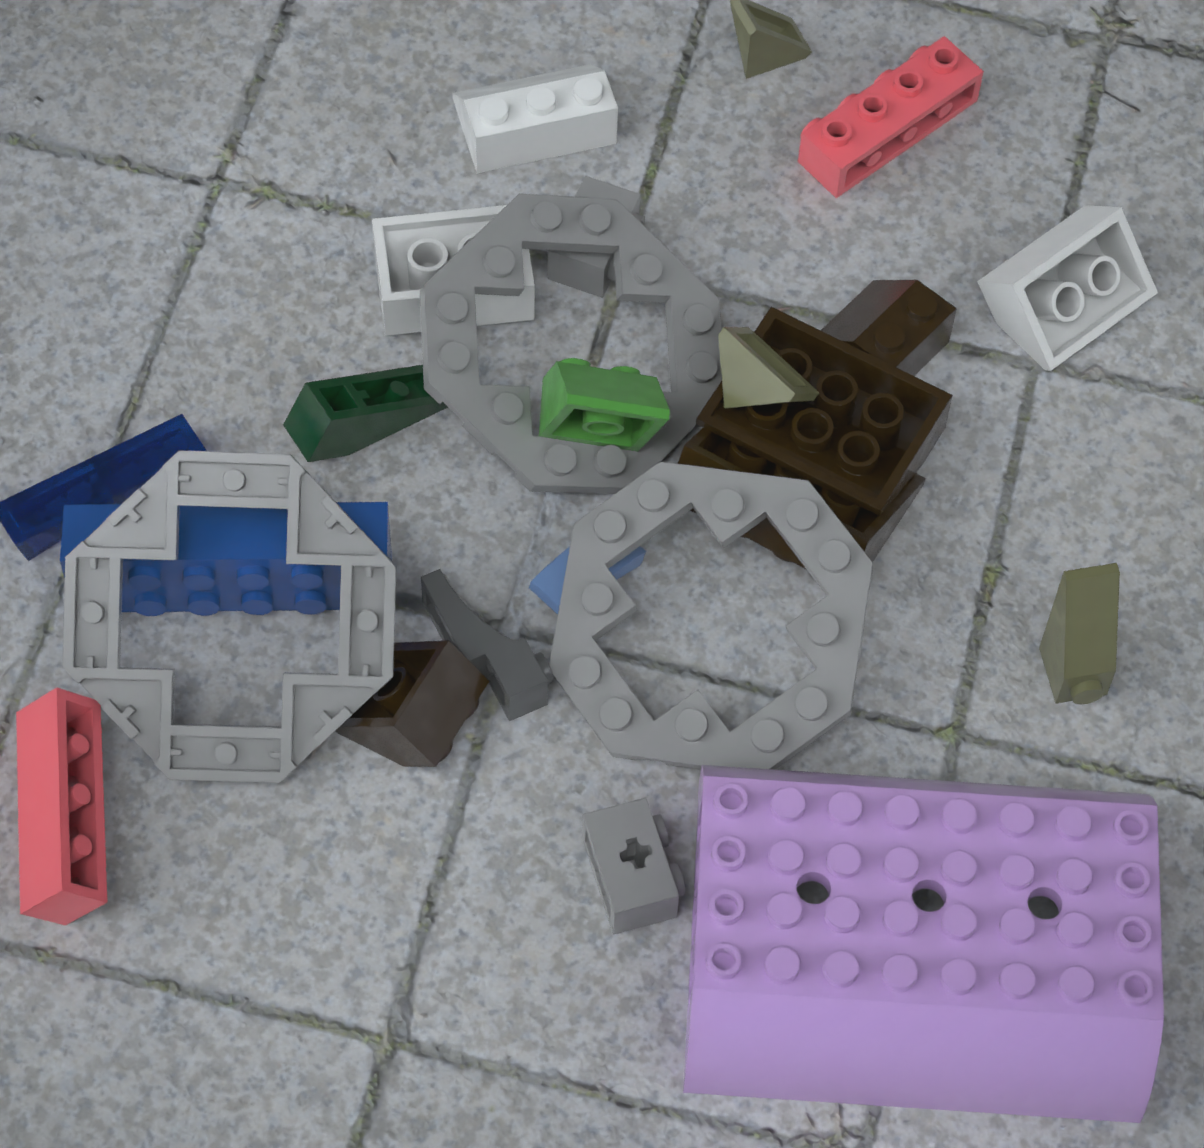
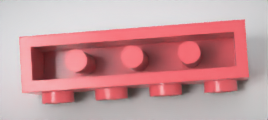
[798,36,984,198]
[16,687,107,926]

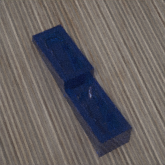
[0,414,207,561]

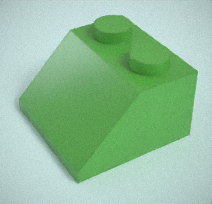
[539,358,670,452]

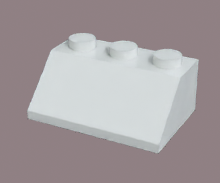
[452,64,618,173]
[372,205,535,336]
[977,205,1158,371]

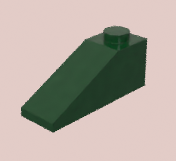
[283,365,448,462]

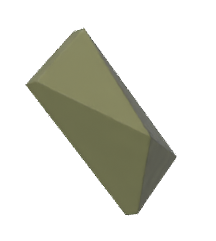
[730,0,812,79]
[718,327,819,408]

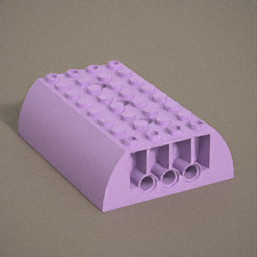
[683,765,1164,1123]

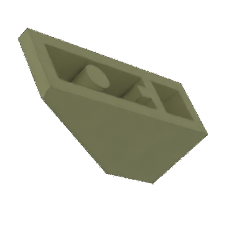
[1039,563,1120,705]

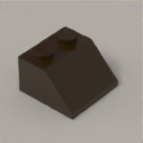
[821,280,957,376]
[335,640,490,767]

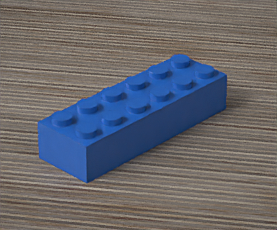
[60,502,392,616]

